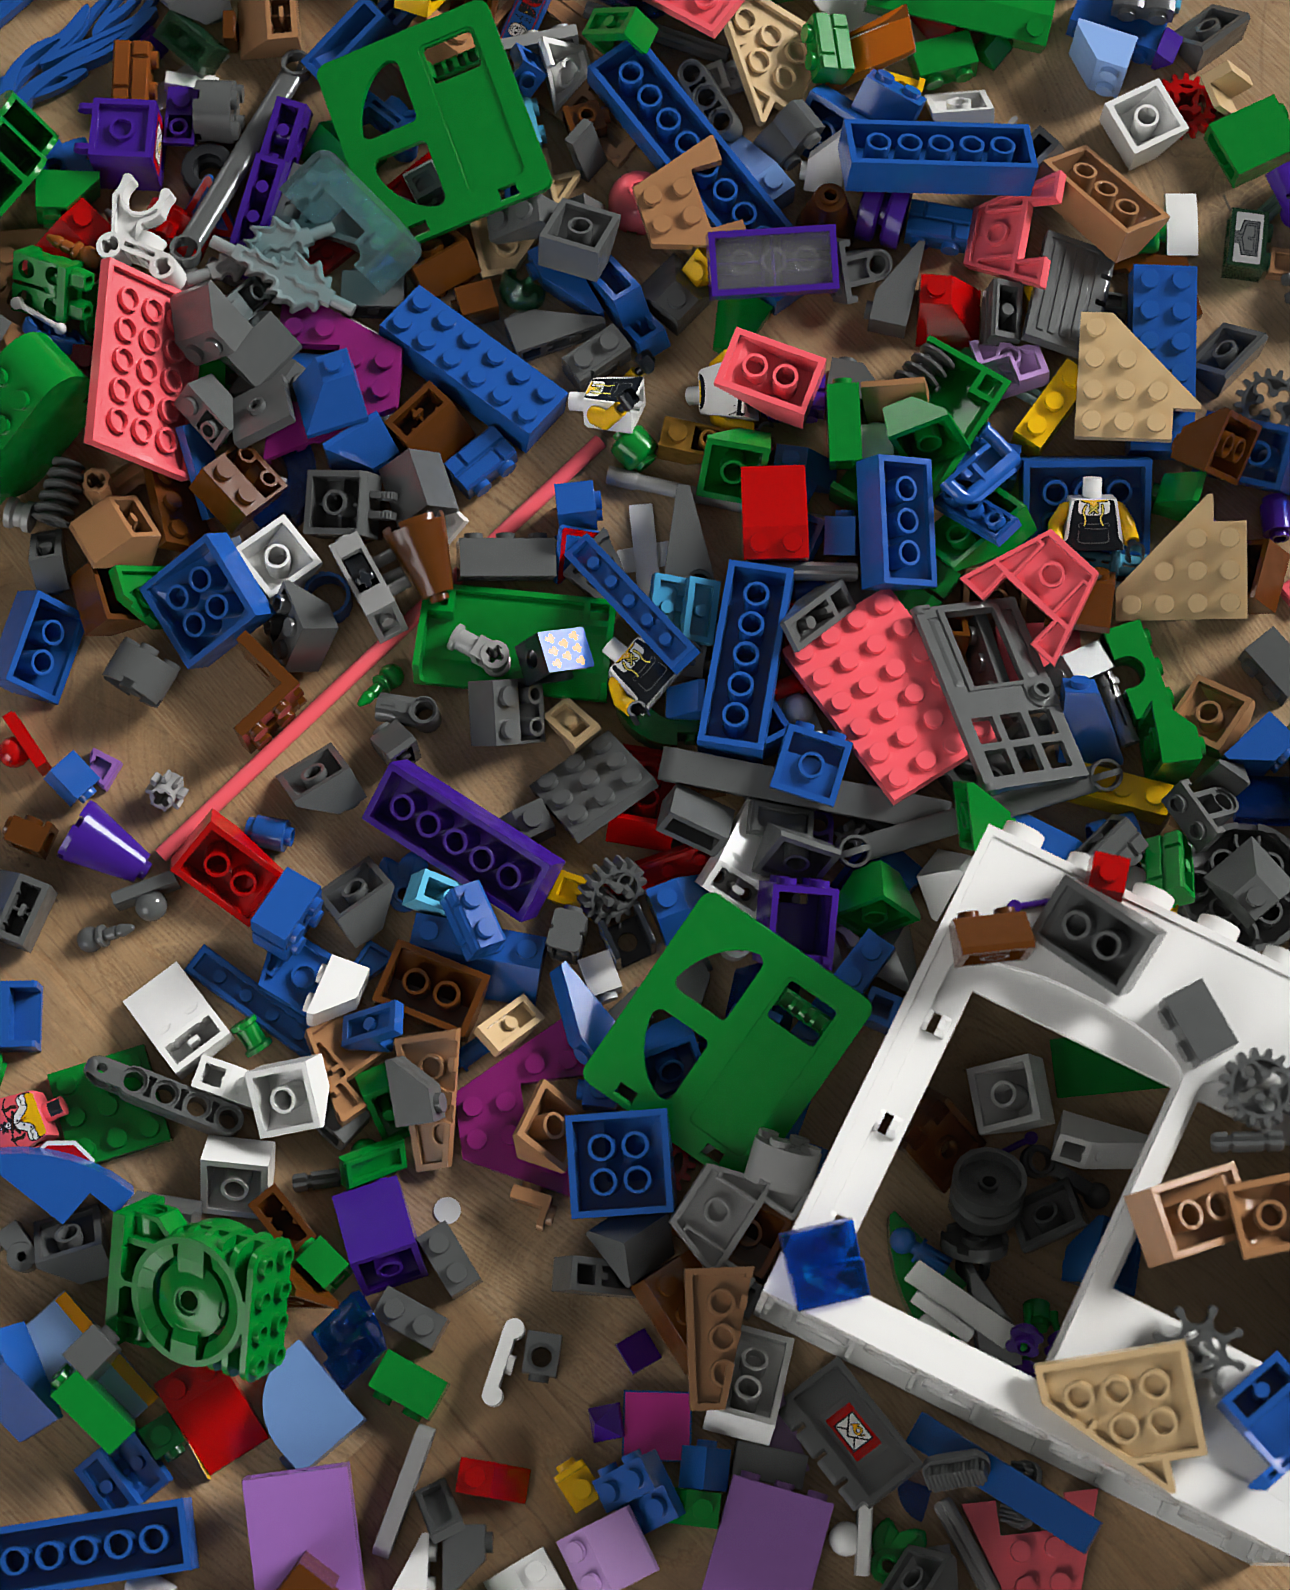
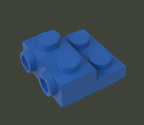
[769,720,853,808]
[592,1449,686,1535]

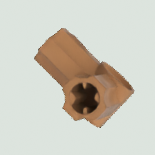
[82,461,146,506]

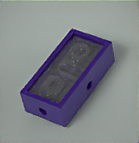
[705,224,840,301]

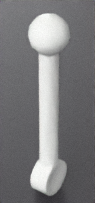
[10,297,67,335]

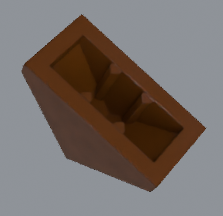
[248,1183,317,1255]

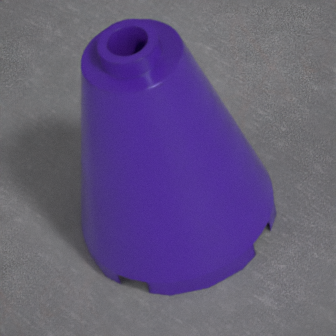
[56,800,153,883]

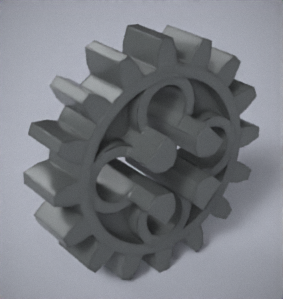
[1233,368,1290,426]
[577,855,647,925]
[1218,1047,1290,1129]

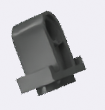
[830,238,892,304]
[1161,779,1239,853]

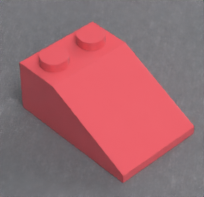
[714,327,827,429]

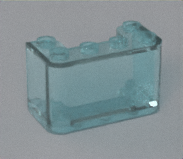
[279,150,422,295]

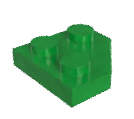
[108,565,165,629]

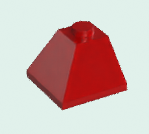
[915,274,981,350]

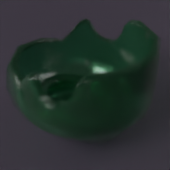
[499,268,546,312]

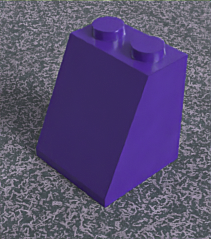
[332,1175,429,1297]

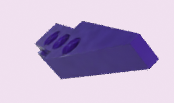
[227,96,313,280]

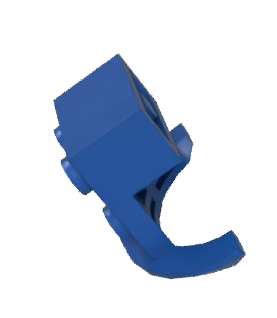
[1216,1351,1290,1491]

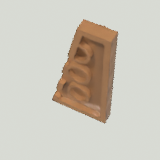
[394,1028,461,1172]
[684,1266,754,1411]

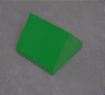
[975,34,1012,71]

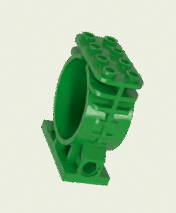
[105,1194,294,1383]

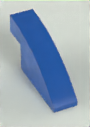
[300,0,418,79]
[586,255,671,356]
[0,1146,134,1224]

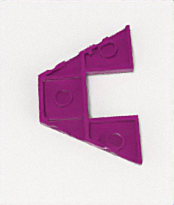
[263,304,404,464]
[456,1018,585,1198]

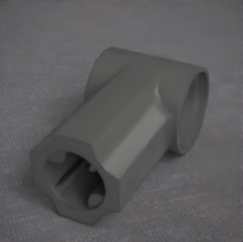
[374,692,442,733]

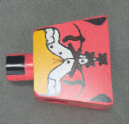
[0,1091,69,1148]

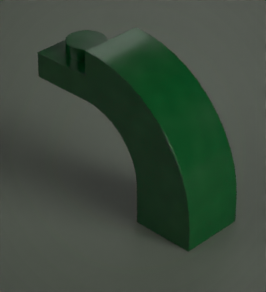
[612,700,700,750]

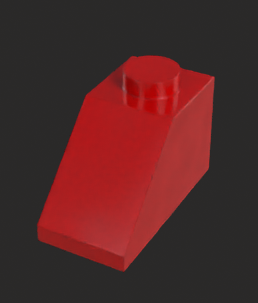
[1084,851,1131,903]
[455,1457,531,1504]

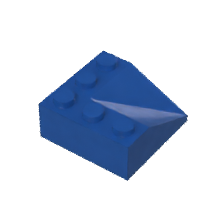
[139,532,276,669]
[565,1108,678,1219]

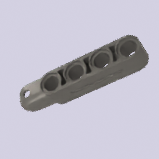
[83,1055,244,1137]

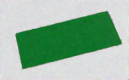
[1050,1038,1169,1098]

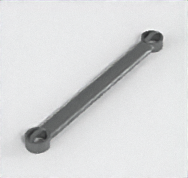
[169,49,312,270]
[837,758,1123,869]

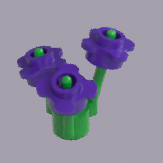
[1005,1298,1061,1379]

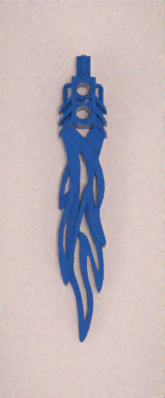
[0,0,160,109]

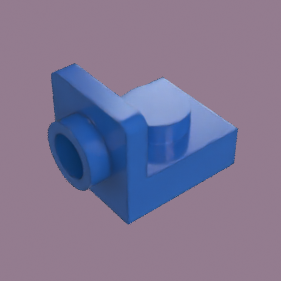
[509,42,548,98]

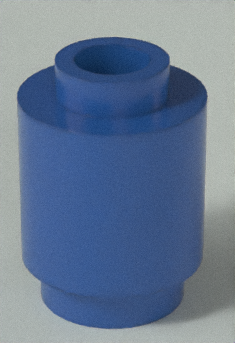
[244,815,295,852]

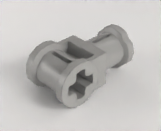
[447,623,511,677]

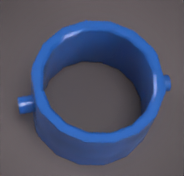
[304,571,353,624]

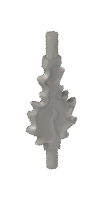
[186,216,336,287]
[209,235,357,316]

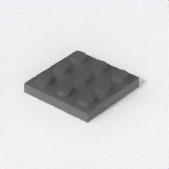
[529,730,659,843]

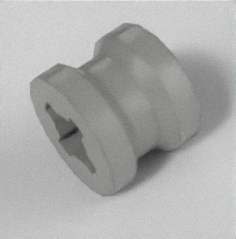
[2,496,37,533]

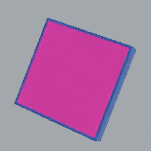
[622,1390,692,1462]

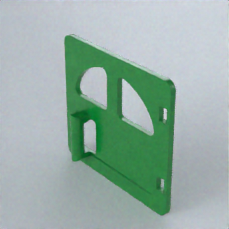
[317,0,552,256]
[583,892,872,1173]

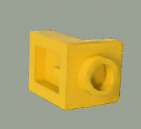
[547,870,593,921]
[553,1457,600,1514]

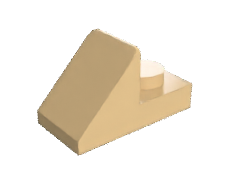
[544,698,601,754]
[473,993,545,1058]

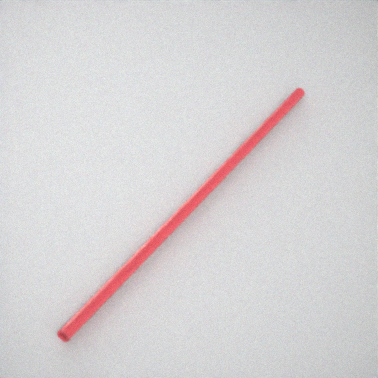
[155,435,606,862]

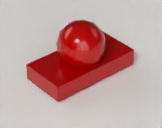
[0,710,52,776]

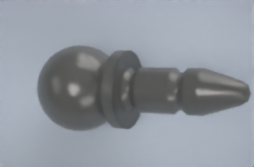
[77,924,135,953]

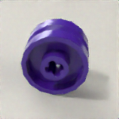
[854,192,913,250]

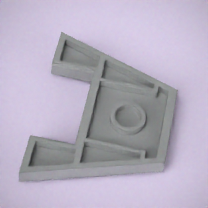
[668,1163,808,1289]

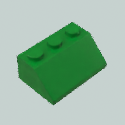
[1136,699,1206,785]

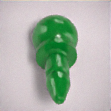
[357,664,404,707]

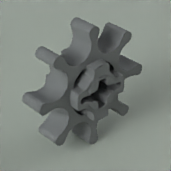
[1152,1304,1246,1396]

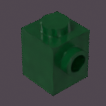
[138,1411,189,1463]

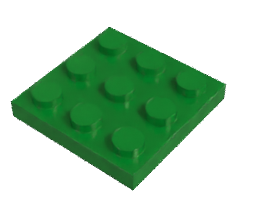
[47,1044,173,1164]

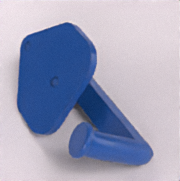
[940,422,1022,504]

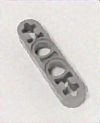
[372,1423,436,1560]

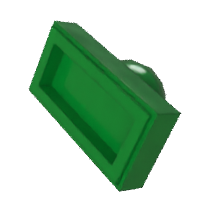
[338,1134,408,1190]

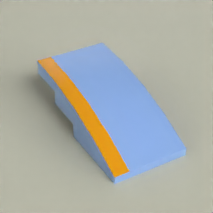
[26,1290,159,1418]

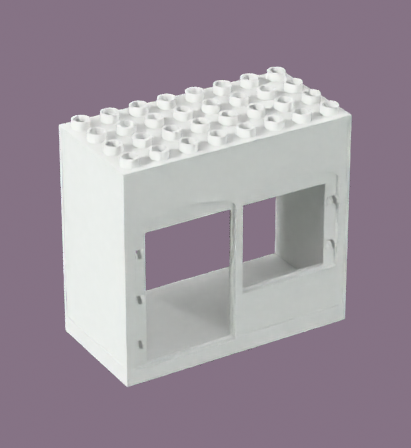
[753,820,1290,1566]

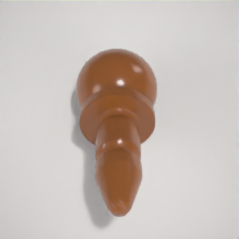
[46,234,102,271]

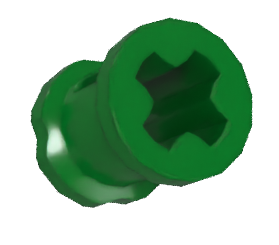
[230,1014,273,1058]

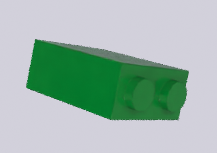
[1203,94,1290,188]
[826,378,862,470]
[50,1363,135,1455]

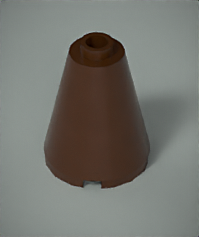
[795,183,856,251]
[382,510,454,604]

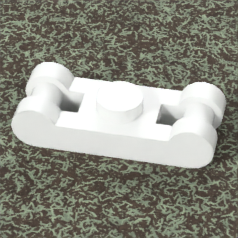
[482,1318,526,1407]

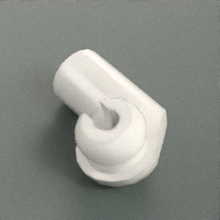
[124,1575,178,1590]

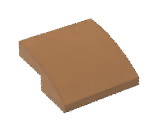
[861,377,929,424]

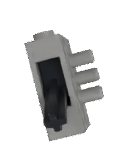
[328,531,411,644]

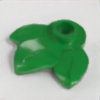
[870,1518,927,1584]

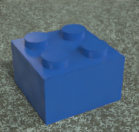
[250,867,324,962]

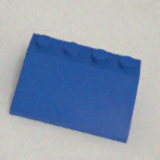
[1019,455,1153,556]

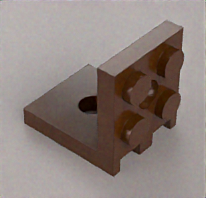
[233,630,307,754]
[877,1086,987,1194]

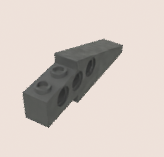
[664,484,721,682]

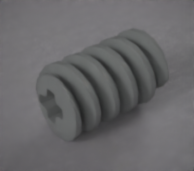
[888,343,955,394]
[32,456,86,528]

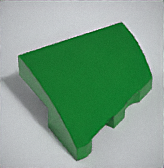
[713,298,773,354]

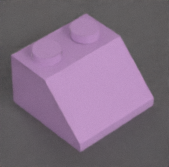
[556,1505,660,1590]

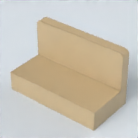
[1200,60,1253,116]

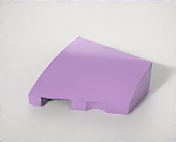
[969,340,1050,400]

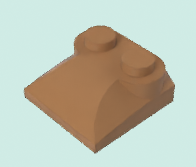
[1174,674,1256,758]
[1225,1173,1290,1260]

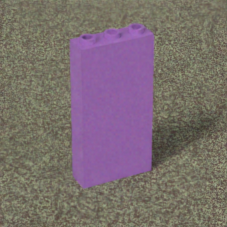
[242,1461,365,1590]
[701,1470,834,1590]

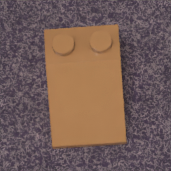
[1124,1161,1241,1268]

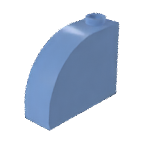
[262,1339,368,1470]

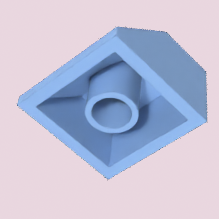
[1069,18,1138,98]

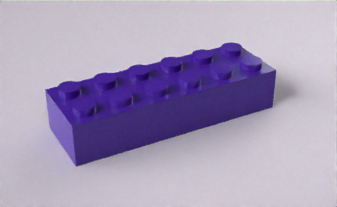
[362,759,566,922]

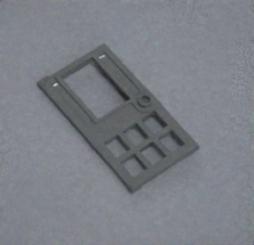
[910,597,1089,796]

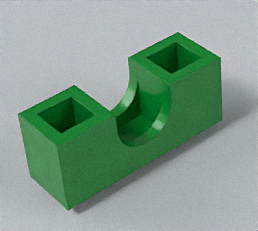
[1099,619,1175,727]

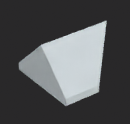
[538,36,591,114]
[916,849,972,922]

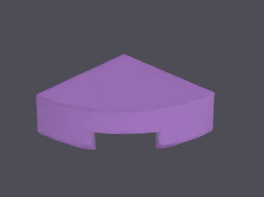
[89,747,123,792]

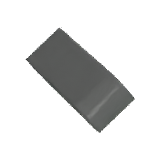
[677,59,743,143]

